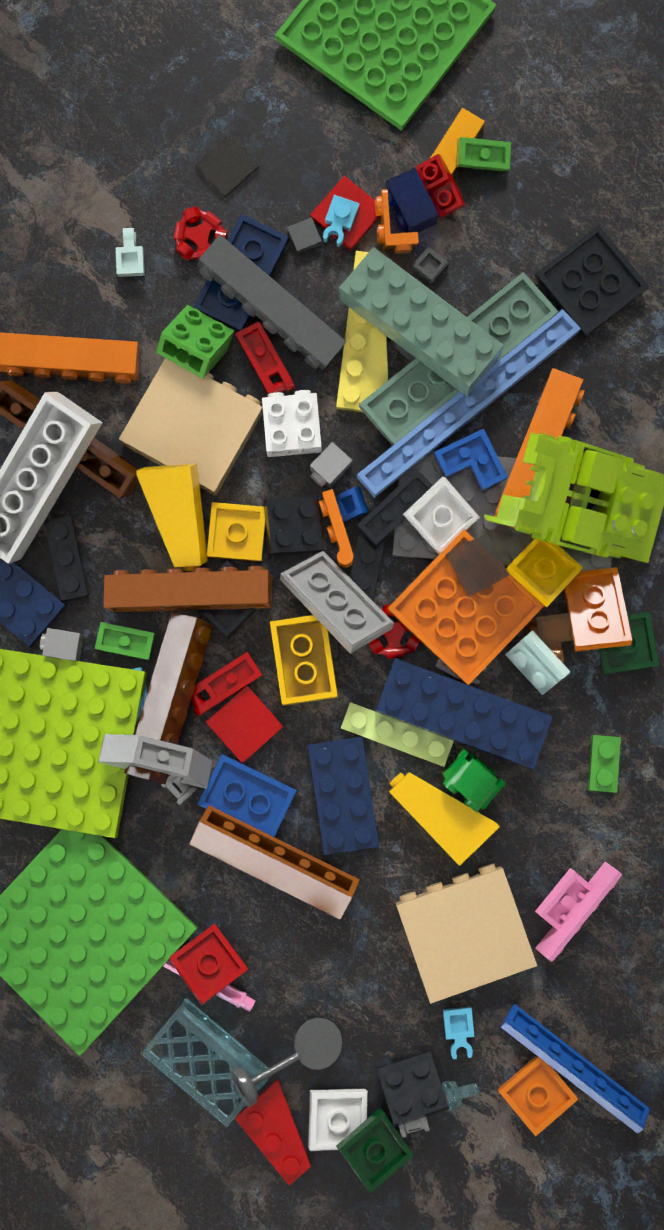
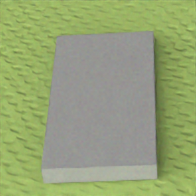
[280,551,394,654]

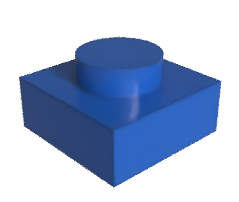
[335,487,369,522]

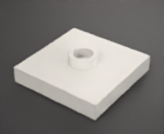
[403,477,480,555]
[308,1089,368,1151]

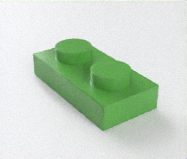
[456,137,511,172]
[95,622,156,661]
[588,735,621,793]

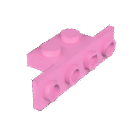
[535,862,622,962]

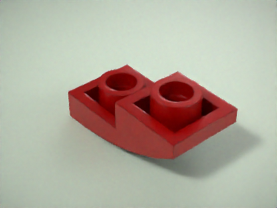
[416,154,466,218]

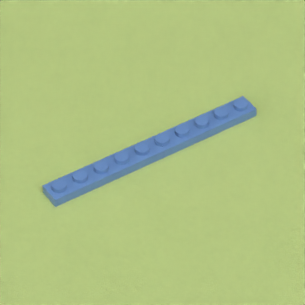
[357,309,581,498]

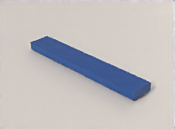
[501,1004,650,1133]

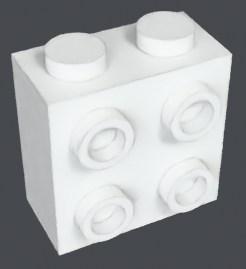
[262,390,322,457]

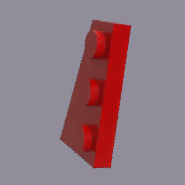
[235,1079,311,1185]

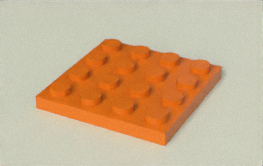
[387,529,544,685]

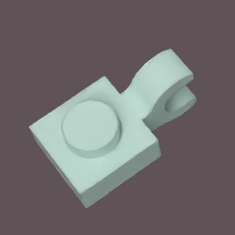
[116,228,145,277]

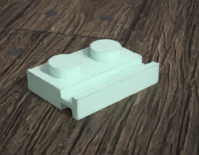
[505,631,570,695]

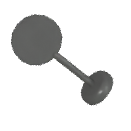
[230,1017,342,1108]

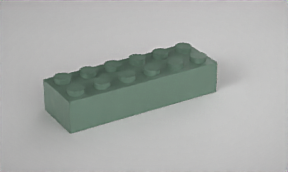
[339,247,503,397]

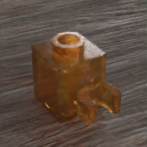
[529,613,573,662]

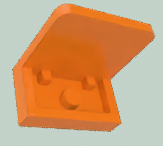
[375,189,419,254]

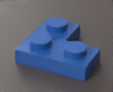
[434,429,508,491]

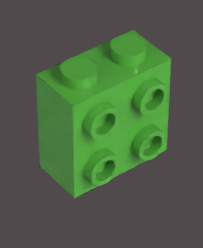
[156,305,234,379]

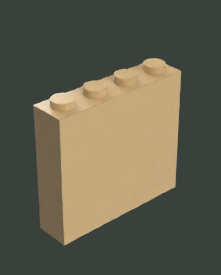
[119,358,263,496]
[396,864,537,1004]

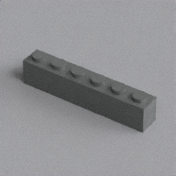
[197,235,346,371]

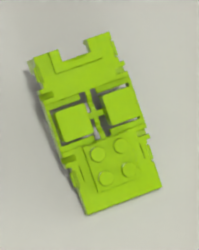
[484,433,664,563]

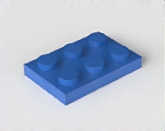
[197,754,297,837]

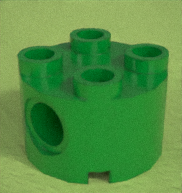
[442,748,506,812]

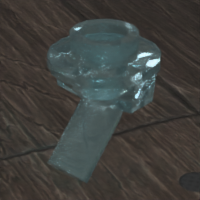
[441,1081,480,1111]

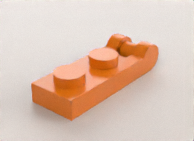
[319,489,353,568]

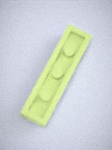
[341,702,454,767]

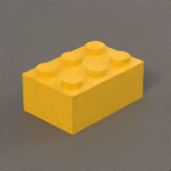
[270,615,338,706]

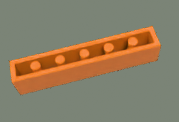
[0,333,141,384]
[494,368,585,528]

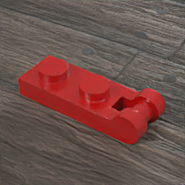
[235,321,295,394]
[190,652,263,717]

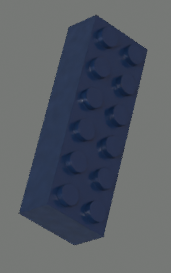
[375,658,553,769]

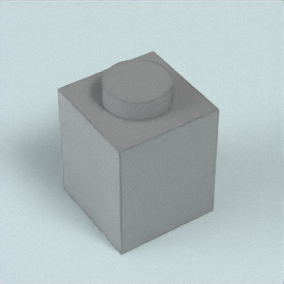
[310,442,352,488]
[40,628,84,661]

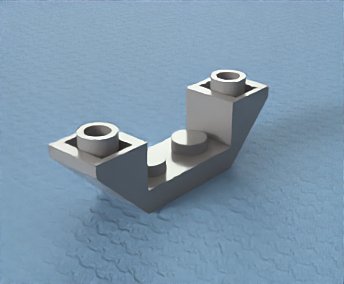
[98,734,212,789]

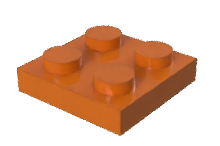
[498,1055,578,1137]

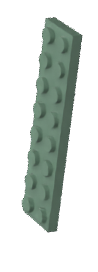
[359,272,558,446]

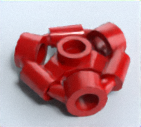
[173,207,228,261]
[368,604,420,659]

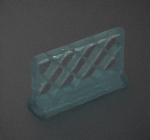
[141,998,269,1127]

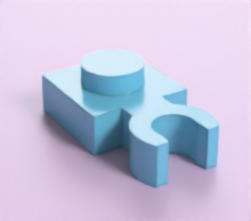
[323,195,360,247]
[443,1006,474,1059]

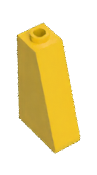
[136,463,208,571]
[389,772,500,866]

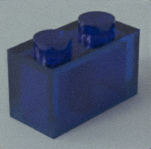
[385,168,438,233]

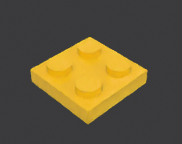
[207,502,265,562]
[506,539,583,607]

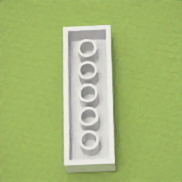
[0,392,102,564]

